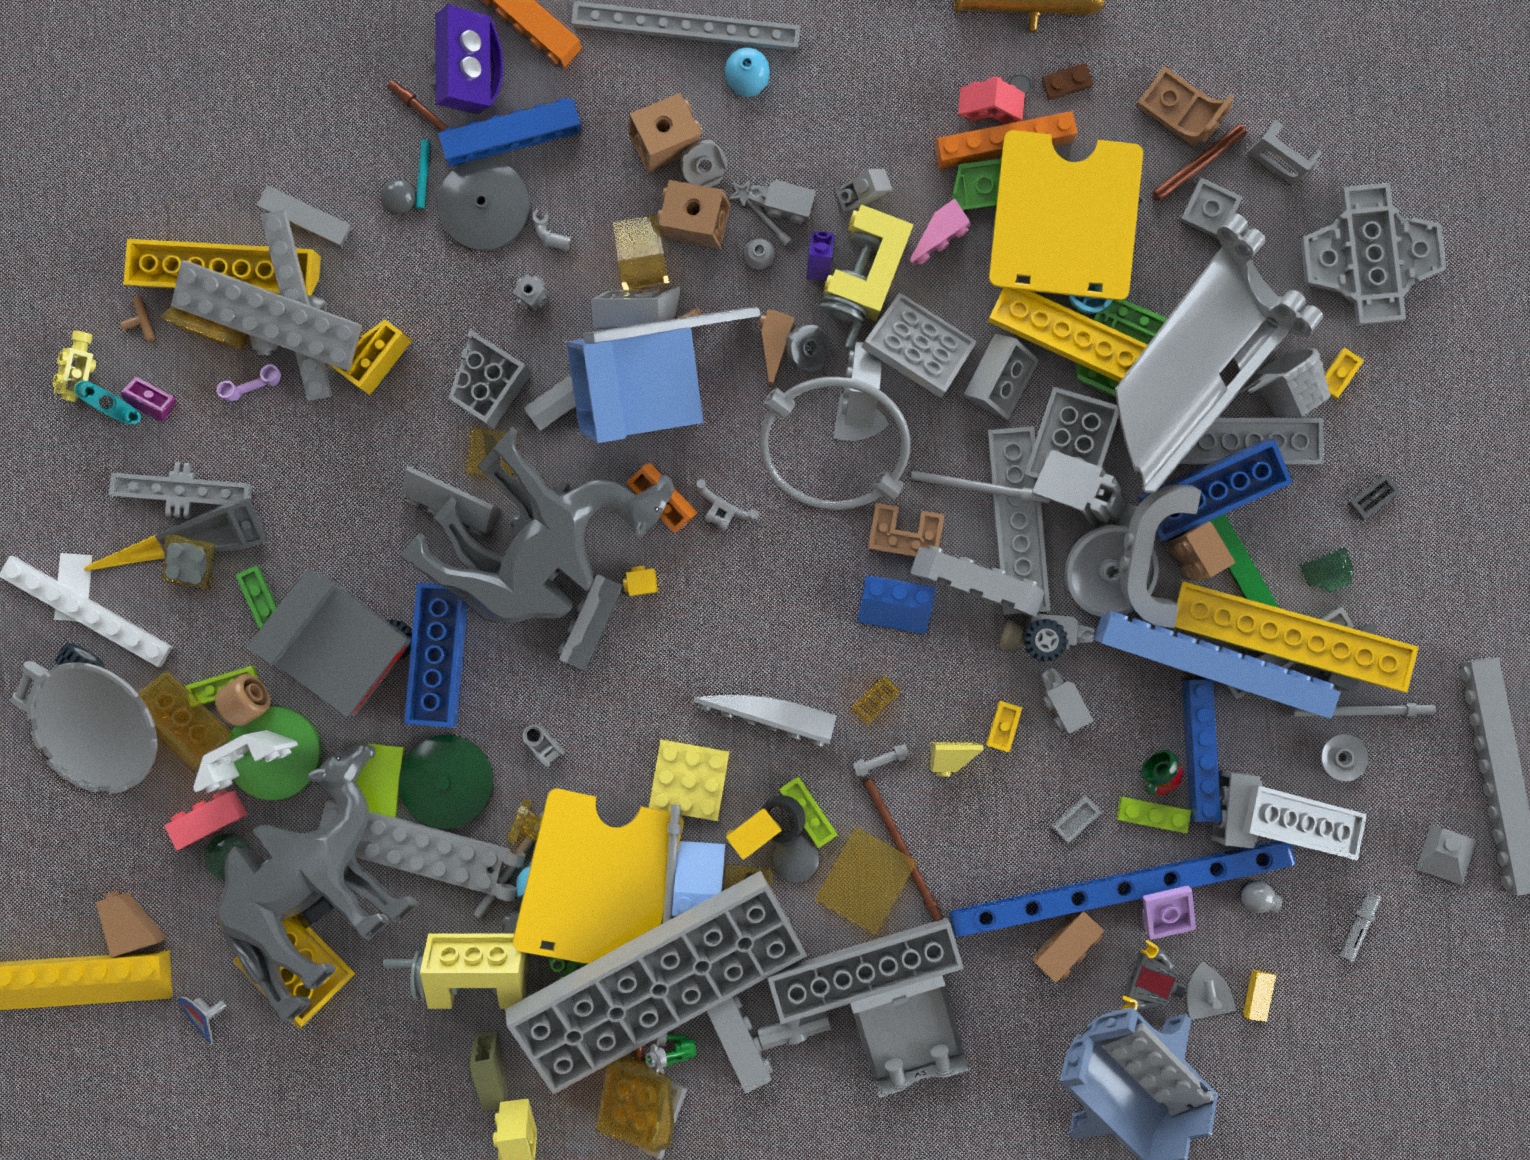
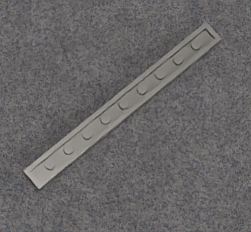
[571,1,801,51]

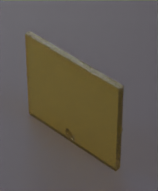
[815,826,917,935]

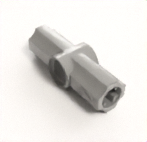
[758,1011,831,1050]

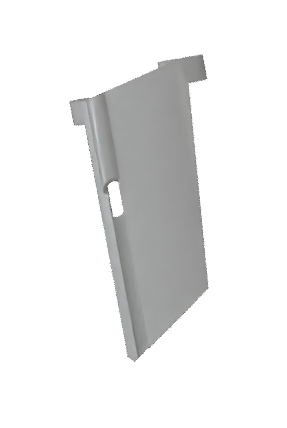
[1115,213,1323,493]

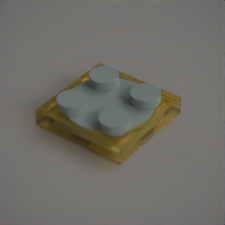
[162,534,215,590]

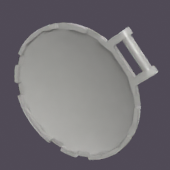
[11,661,157,794]

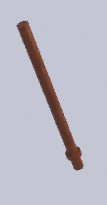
[864,778,943,921]

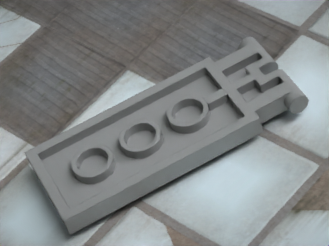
[1102,1023,1214,1116]

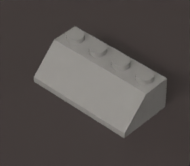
[401,466,501,536]

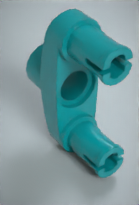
[74,380,141,424]

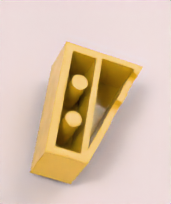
[327,320,412,395]

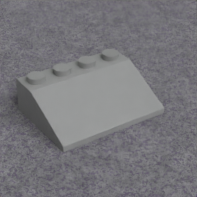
[1024,387,1119,480]

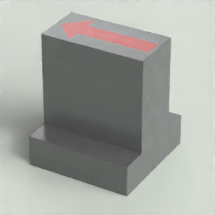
[247,568,412,717]

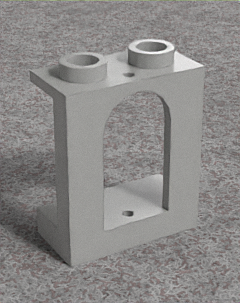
[1248,120,1321,185]

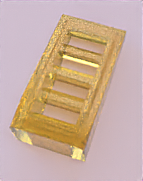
[851,675,901,724]

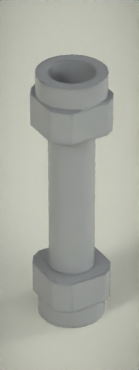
[853,744,910,777]

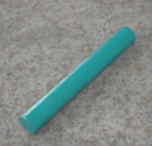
[415,139,430,209]

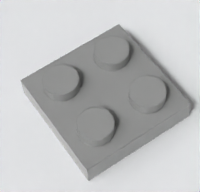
[1180,178,1242,239]

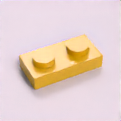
[1324,348,1364,399]
[986,701,1022,752]

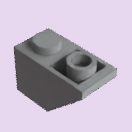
[836,169,893,212]

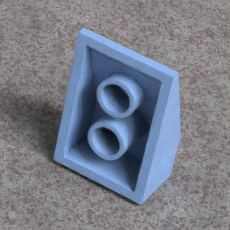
[672,841,725,916]

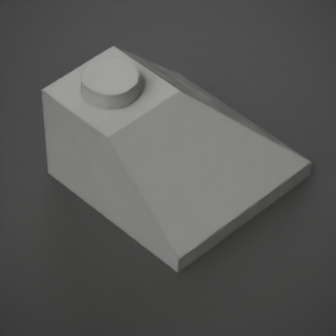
[1416,825,1477,885]

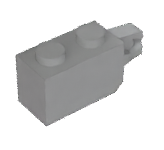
[748,180,816,224]
[1027,614,1094,650]
[1040,668,1094,734]

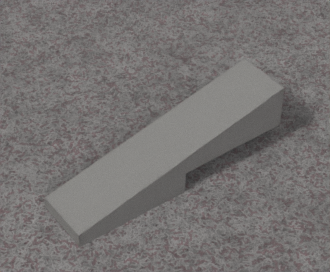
[257,185,352,248]

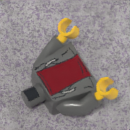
[1120,940,1186,1010]

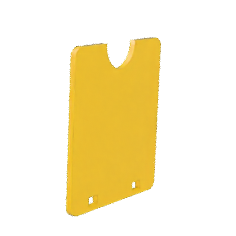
[989,130,1143,301]
[512,788,684,964]

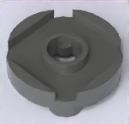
[786,325,831,371]

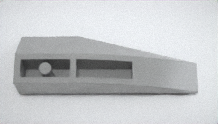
[694,695,836,747]

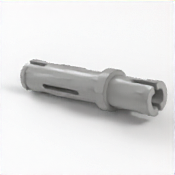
[1340,891,1382,962]

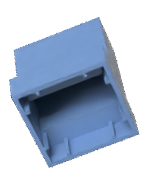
[566,328,704,443]

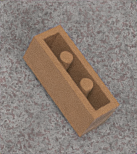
[1031,911,1104,983]

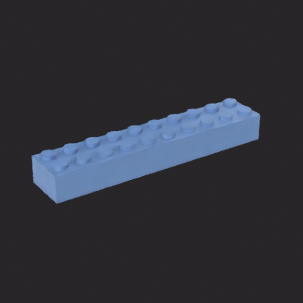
[1094,610,1341,719]

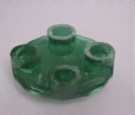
[204,833,250,880]

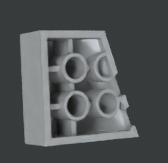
[591,286,680,330]
[449,329,532,429]

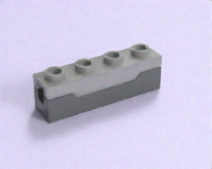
[558,574,624,671]

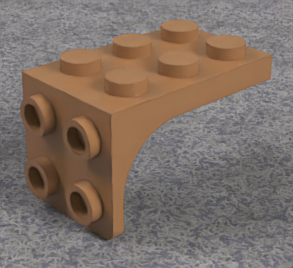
[1136,66,1234,148]

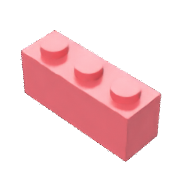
[164,789,248,851]

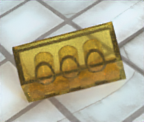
[137,670,234,774]

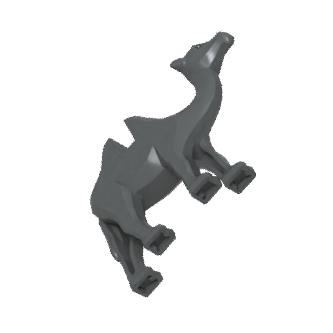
[400,427,674,623]
[216,743,419,1022]

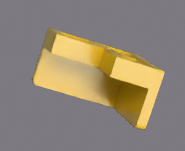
[726,808,781,860]

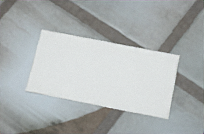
[54,553,93,621]

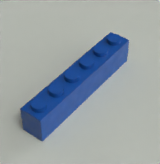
[439,98,582,167]
[1182,679,1221,822]

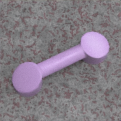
[217,364,281,401]

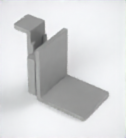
[1033,450,1137,527]

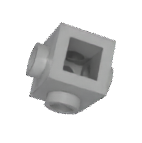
[513,274,549,312]

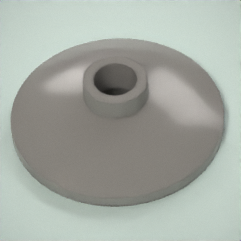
[1321,734,1369,781]

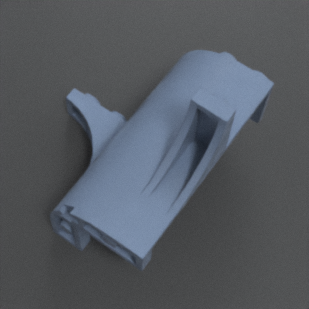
[1059,1007,1218,1160]

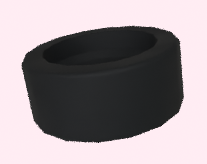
[761,795,805,843]

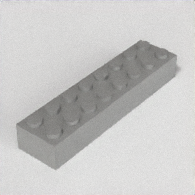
[767,918,964,1024]

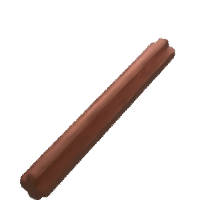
[1152,124,1247,201]

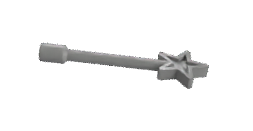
[730,181,792,247]

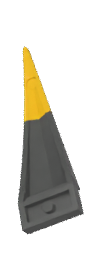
[84,497,268,571]

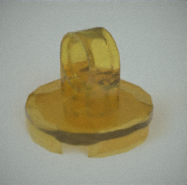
[506,798,542,845]

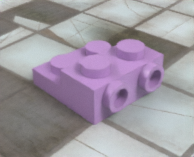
[1142,885,1196,940]

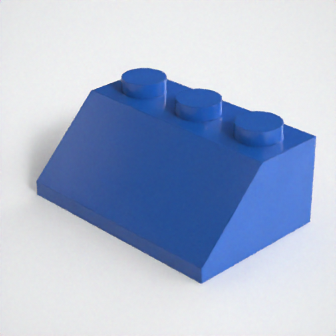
[857,575,936,634]

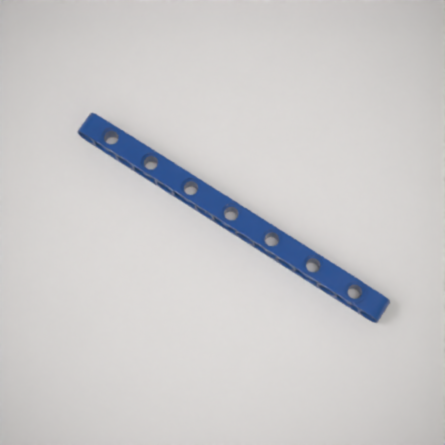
[949,841,1296,937]

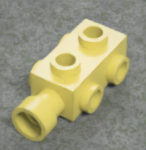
[52,330,96,402]

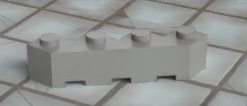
[910,545,1045,617]

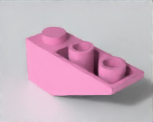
[910,199,971,265]

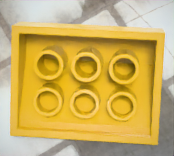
[233,915,355,1030]

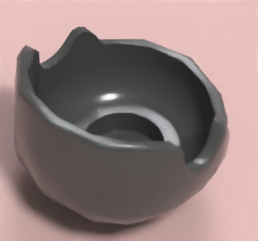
[381,179,416,215]

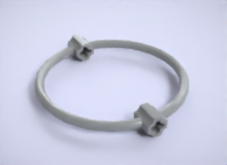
[759,377,910,510]

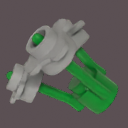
[646,1033,696,1080]

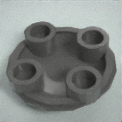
[773,836,819,882]

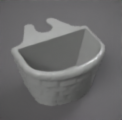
[1239,348,1331,416]

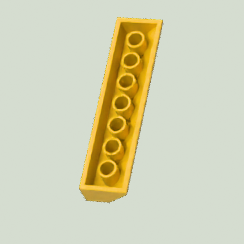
[123,239,321,296]
[0,950,172,1010]

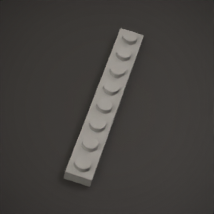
[260,210,333,401]

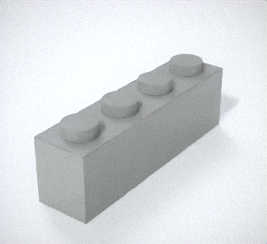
[707,994,773,1094]

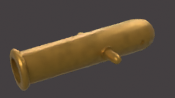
[954,0,1105,33]

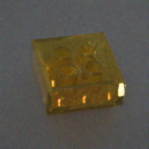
[595,1056,674,1153]

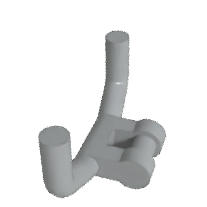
[696,479,759,531]

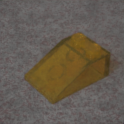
[613,215,669,290]

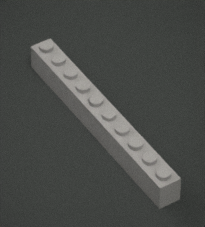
[1460,657,1530,896]

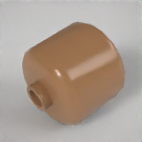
[215,674,271,726]

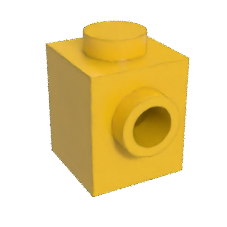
[623,566,659,597]

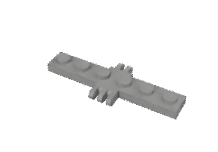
[109,462,252,519]

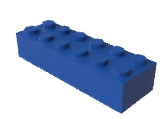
[1137,439,1293,541]
[404,582,468,727]

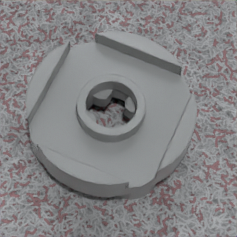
[680,140,727,187]

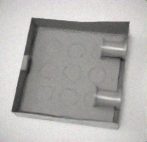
[850,975,970,1098]

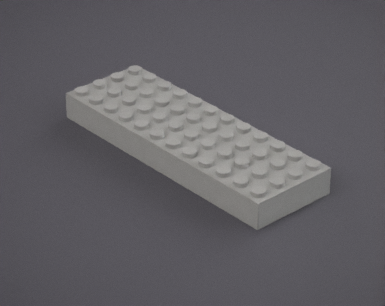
[505,871,807,1094]

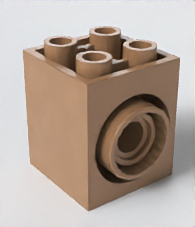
[628,93,702,173]
[657,180,731,249]

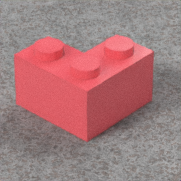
[958,77,1025,124]

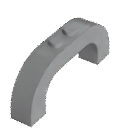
[1120,485,1201,628]

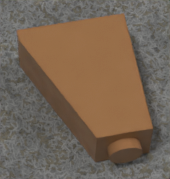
[96,890,166,957]

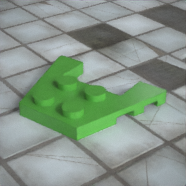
[951,159,1001,235]

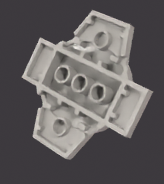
[1300,183,1447,326]

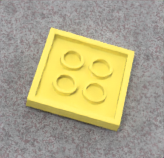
[649,739,730,821]

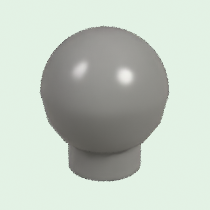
[1241,881,1282,914]

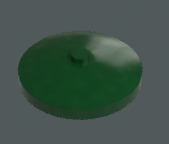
[399,735,494,829]

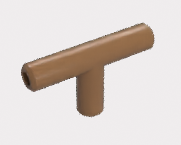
[120,296,155,341]

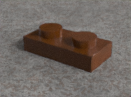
[1042,63,1093,101]

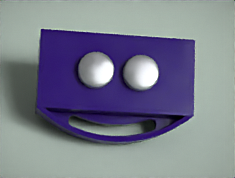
[430,4,503,114]

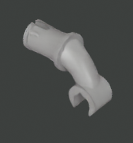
[533,209,571,252]

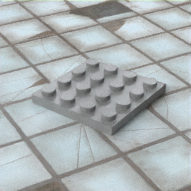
[861,292,977,398]

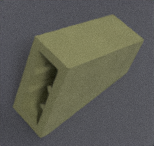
[469,1031,508,1111]

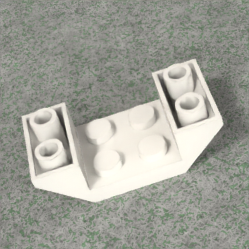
[194,730,298,793]

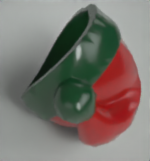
[1140,750,1183,796]

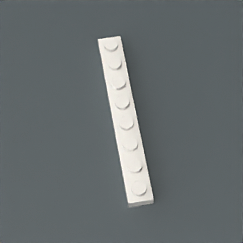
[0,556,173,667]

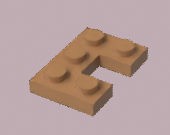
[868,503,944,557]

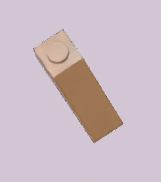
[758,309,795,387]

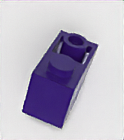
[806,231,834,281]

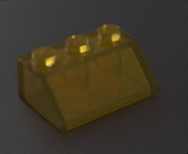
[161,306,249,351]

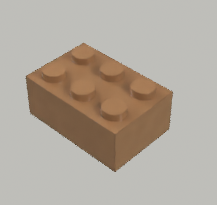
[1167,521,1235,581]

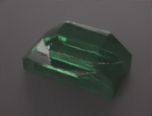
[1300,547,1354,592]

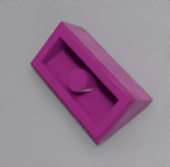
[121,377,176,422]

